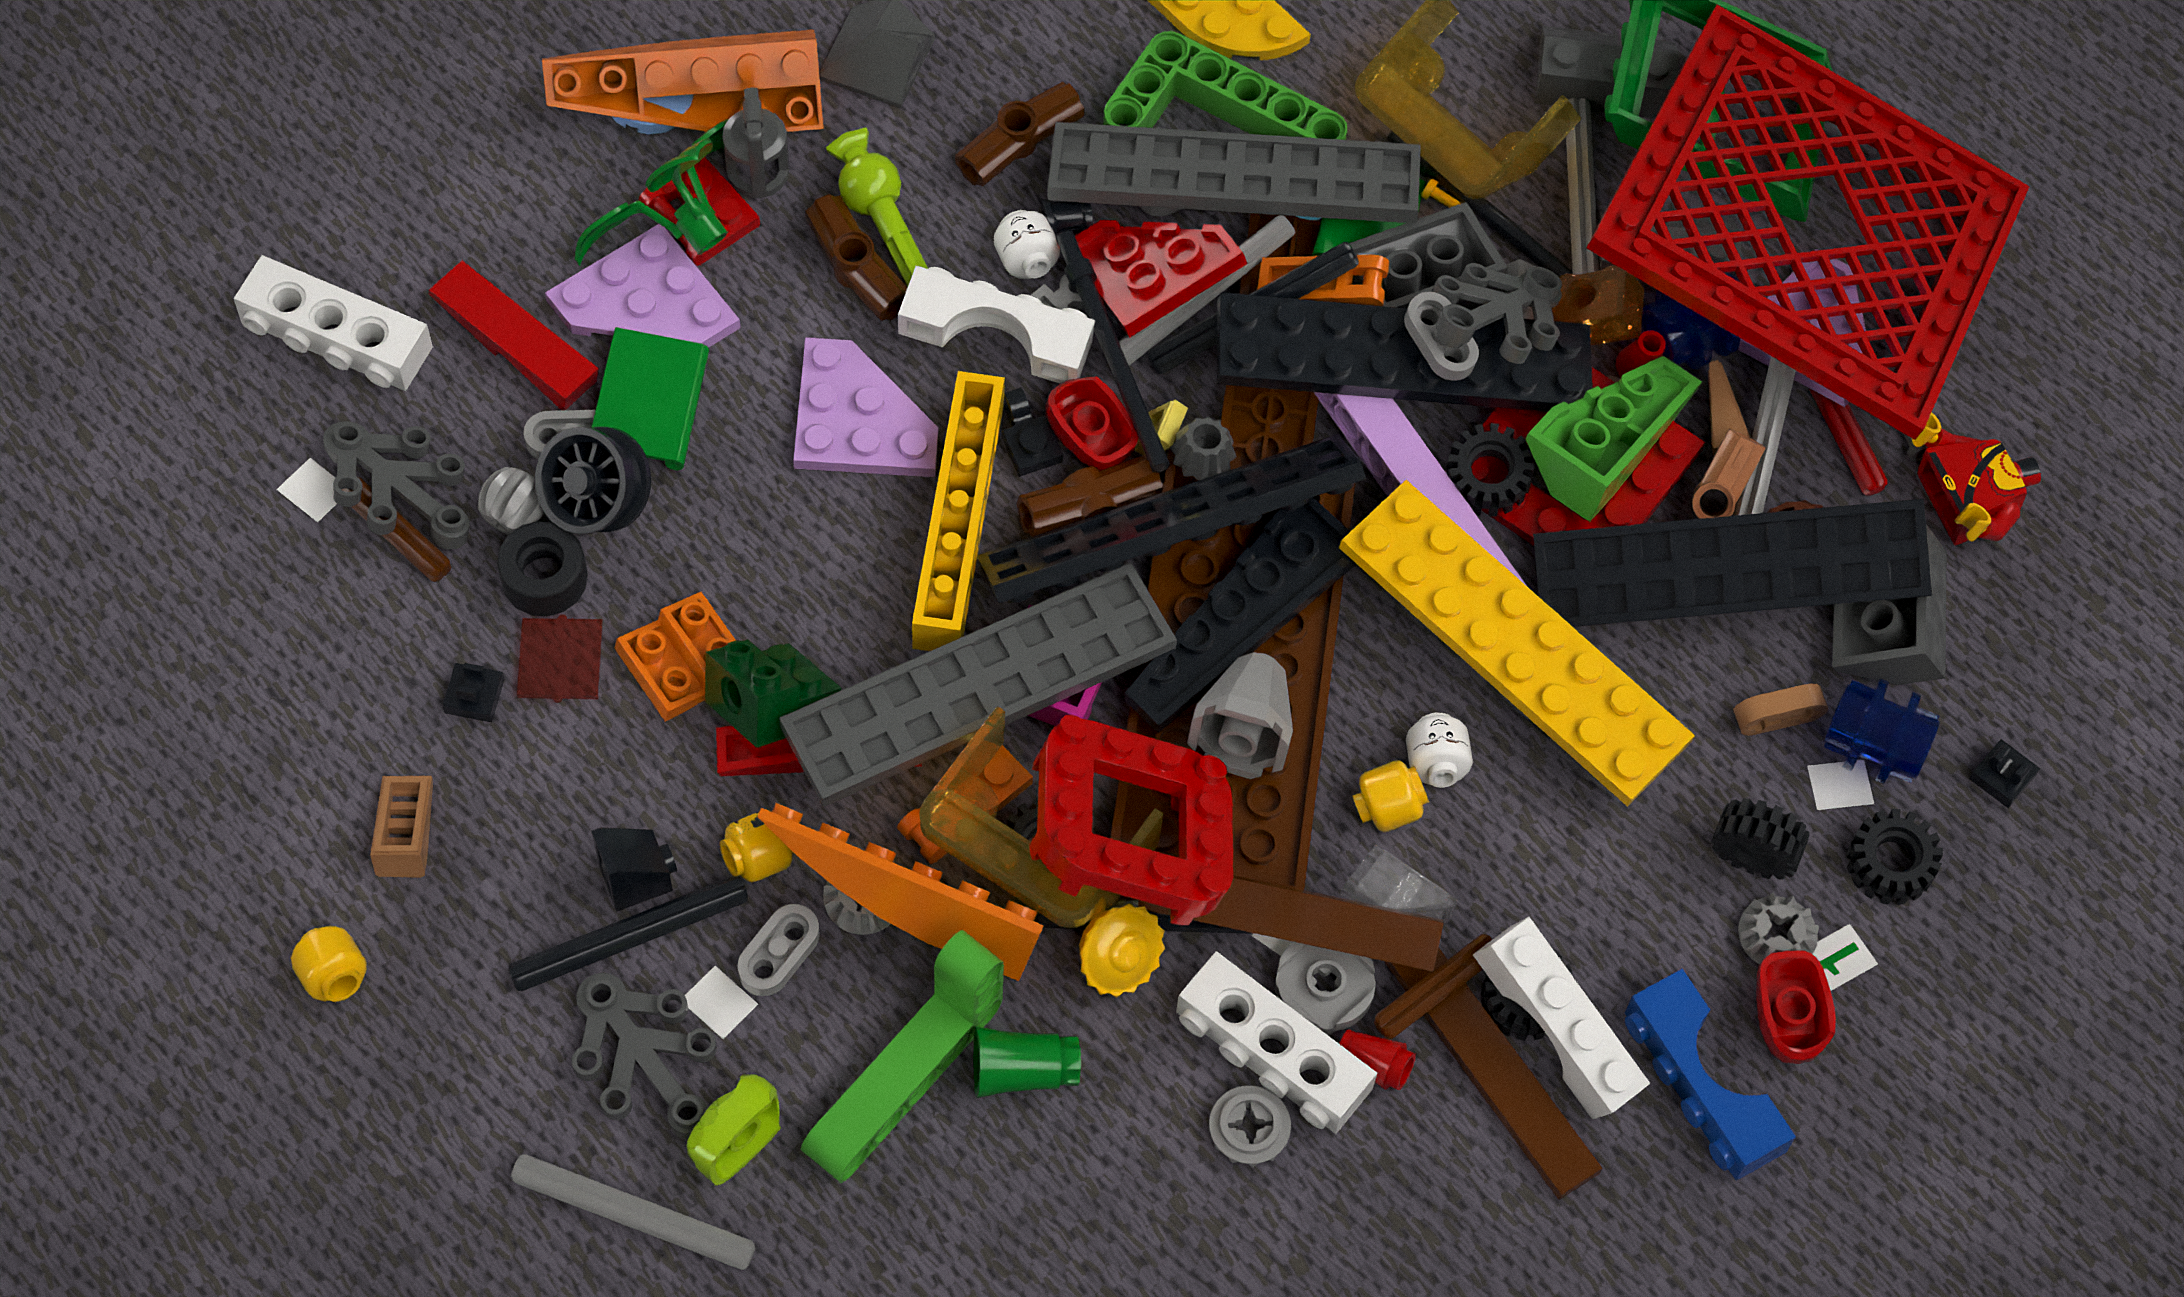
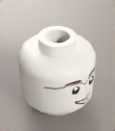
[994,210,1060,279]
[1406,713,1473,788]

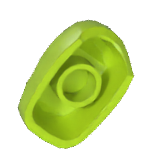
[687,1074,781,1185]

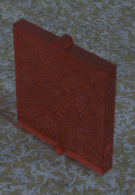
[517,614,603,703]

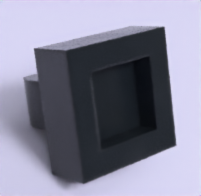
[443,663,505,723]
[1969,739,2041,809]

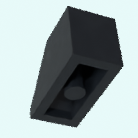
[591,827,677,912]

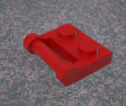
[638,157,760,266]

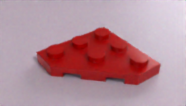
[1075,220,1248,338]

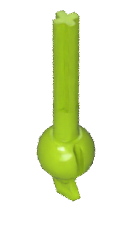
[826,127,928,287]

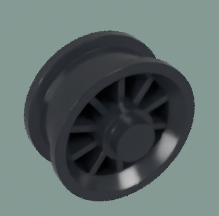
[535,427,651,534]

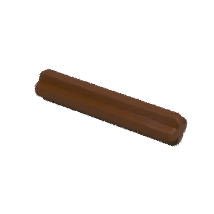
[341,477,452,582]
[1374,934,1493,1040]

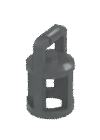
[722,87,789,198]

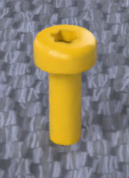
[1421,179,1462,208]

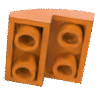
[614,592,736,722]

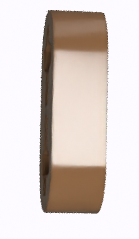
[1733,683,1828,736]

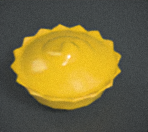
[1079,904,1165,998]

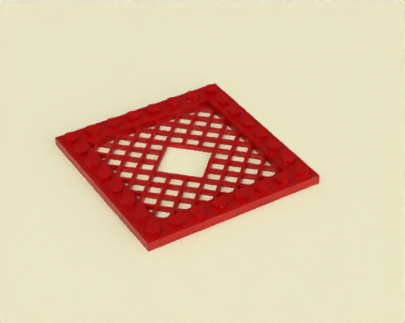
[1586,4,2030,440]

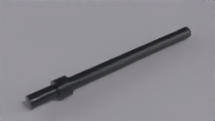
[1387,126,1602,309]
[1056,231,1170,473]

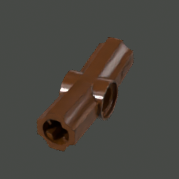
[955,82,1085,187]
[805,194,908,321]
[1016,455,1163,537]

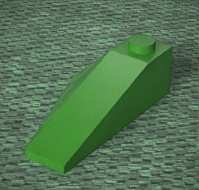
[1526,356,1702,522]

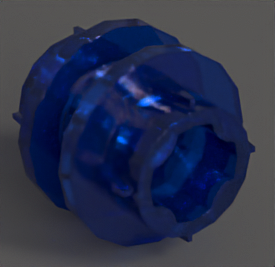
[1642,272,1741,370]
[1823,678,1940,784]

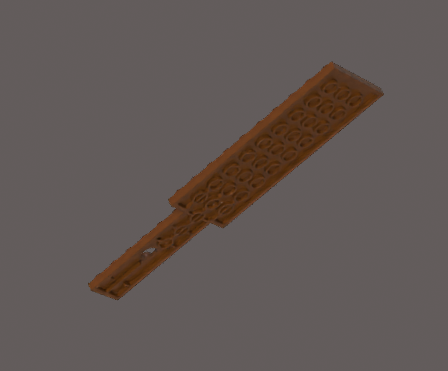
[1110,213,1355,890]

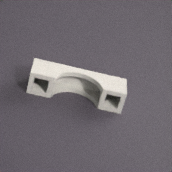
[898,266,1095,384]
[1473,917,1651,1119]

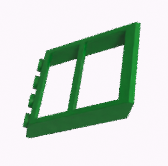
[1605,0,1832,222]

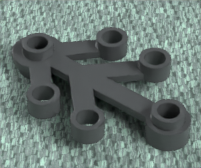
[1431,263,1562,364]
[323,421,470,549]
[571,973,717,1139]

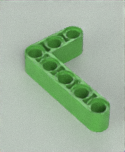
[1103,31,1347,140]
[801,930,1004,1183]

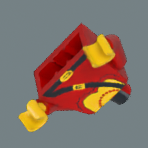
[1911,412,2041,546]

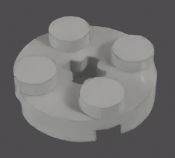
[1274,942,1376,1035]

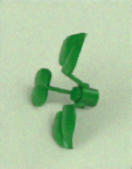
[575,119,729,266]

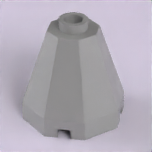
[1187,653,1293,779]

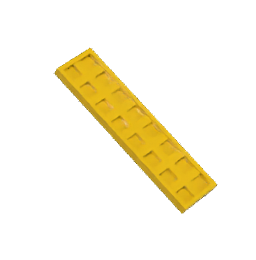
[1339,480,1695,807]

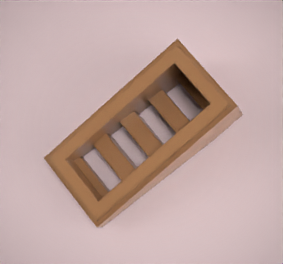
[1708,360,1750,457]
[370,776,433,878]

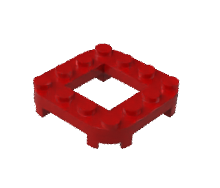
[1029,715,1233,925]

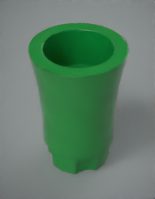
[973,1027,1081,1098]

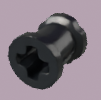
[1041,199,1094,236]

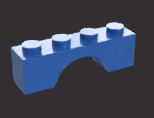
[1625,969,1796,1181]

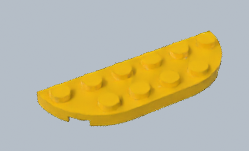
[1147,0,1311,61]

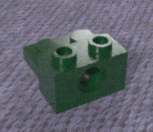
[705,639,841,748]

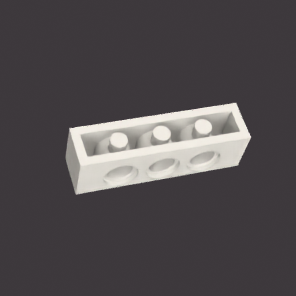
[234,255,433,391]
[1176,951,1377,1134]

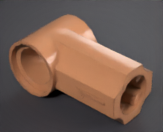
[1692,428,1766,519]

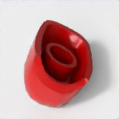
[1045,376,1138,471]
[1756,951,1836,1064]

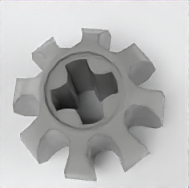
[478,467,547,535]

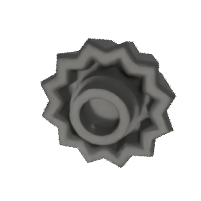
[1170,417,1237,481]

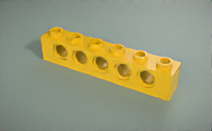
[912,371,1005,651]

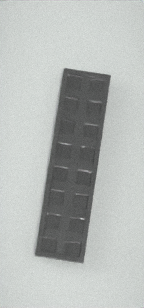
[1048,122,1421,224]
[779,563,1177,807]

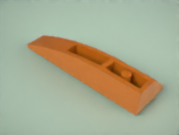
[542,30,824,132]
[757,803,1044,981]

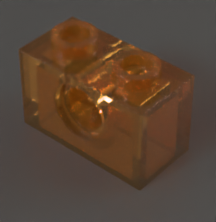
[1552,266,1644,345]

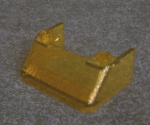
[1355,0,1582,199]
[920,706,1163,928]

